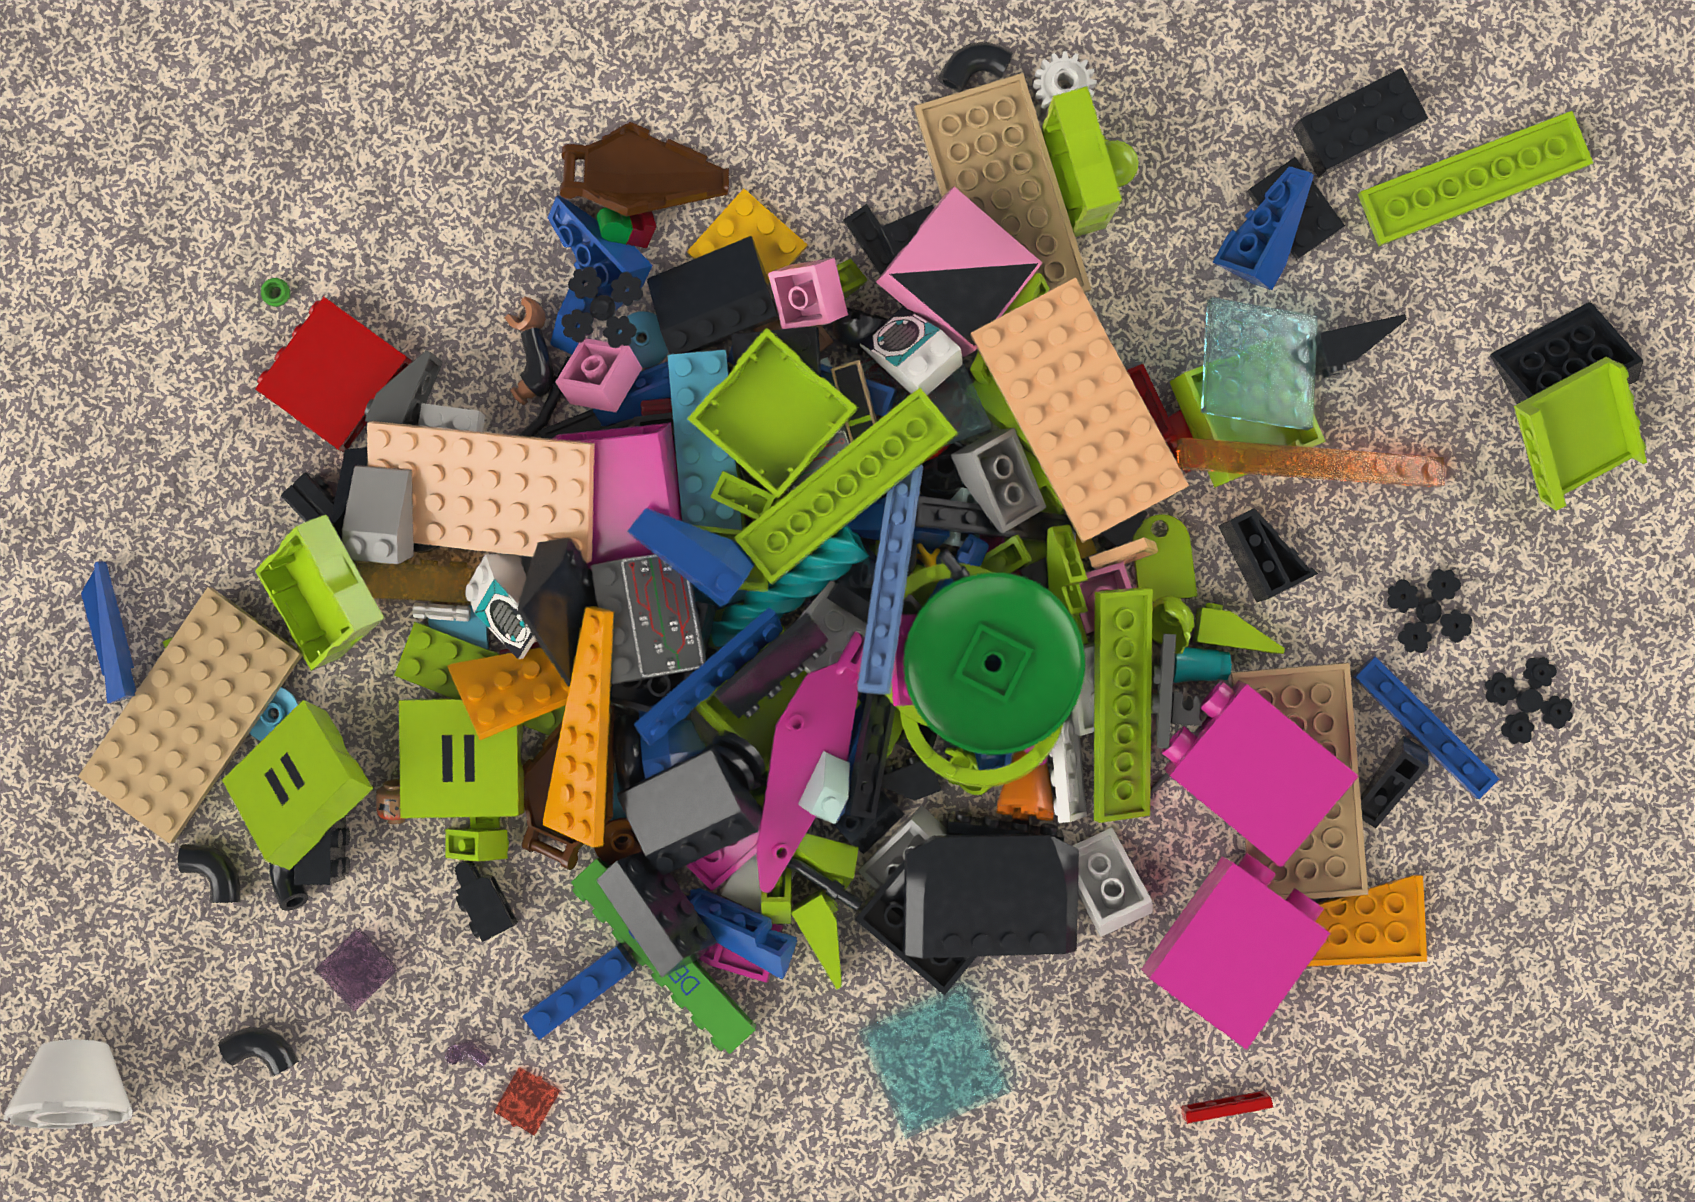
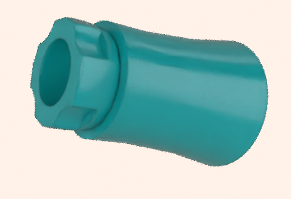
[1173,644,1232,684]

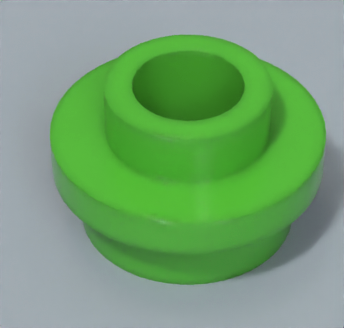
[261,278,290,307]

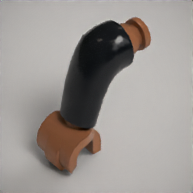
[504,296,554,405]

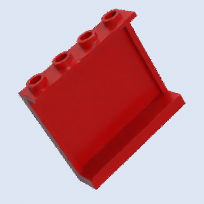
[255,296,413,452]

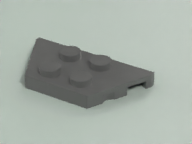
[1151,634,1176,749]

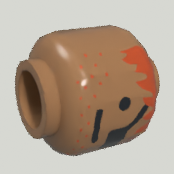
[376,779,405,824]

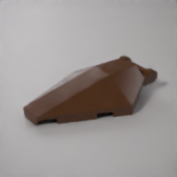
[559,122,729,216]
[522,704,615,870]

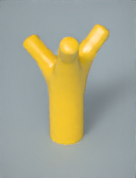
[917,543,940,581]

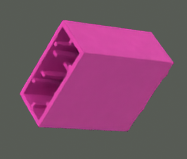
[552,423,682,570]
[1161,680,1359,867]
[1141,853,1331,1050]

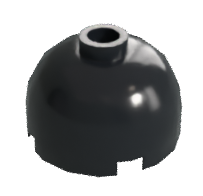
[832,307,888,355]

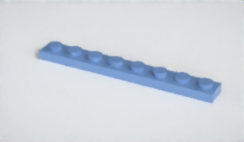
[857,464,923,694]

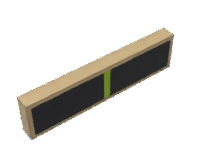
[831,360,877,442]

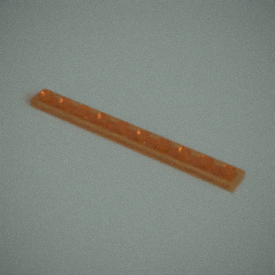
[1177,438,1445,487]

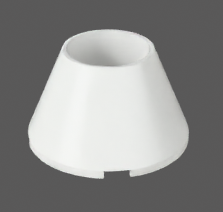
[4,1040,133,1129]

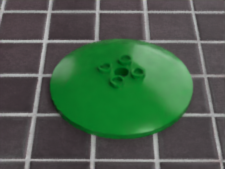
[903,573,1085,755]

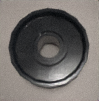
[920,440,966,500]
[703,731,766,791]

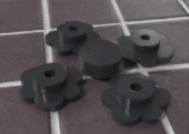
[561,267,643,348]
[1387,569,1472,653]
[1485,657,1573,744]

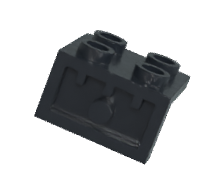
[834,790,905,854]

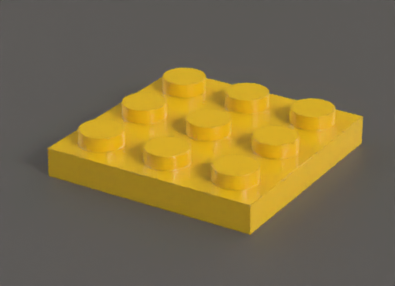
[687,188,808,287]

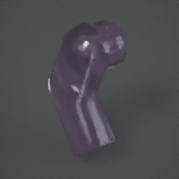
[445,1041,490,1069]

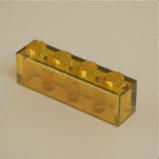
[354,559,475,604]

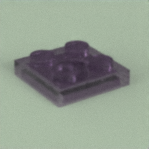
[315,928,399,1012]

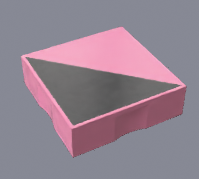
[876,187,1042,357]

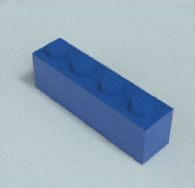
[522,942,637,1040]

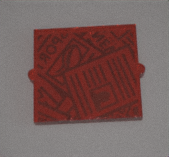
[494,1067,561,1136]

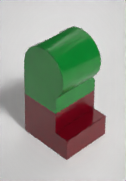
[597,207,657,248]

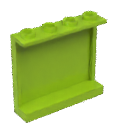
[1514,357,1647,511]

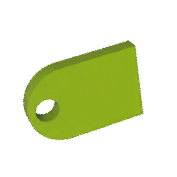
[1132,514,1198,602]

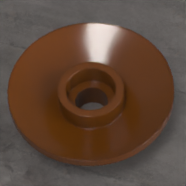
[594,818,643,865]

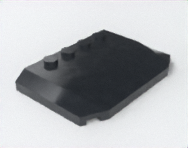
[903,834,1079,958]

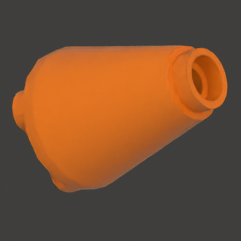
[996,750,1054,821]

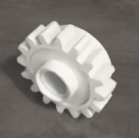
[1033,51,1097,109]

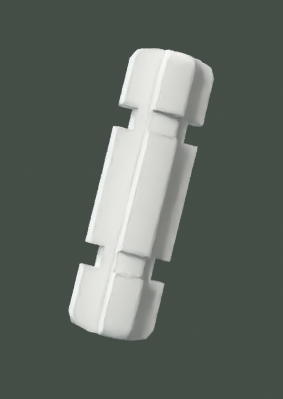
[412,602,471,622]

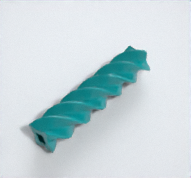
[711,525,869,648]

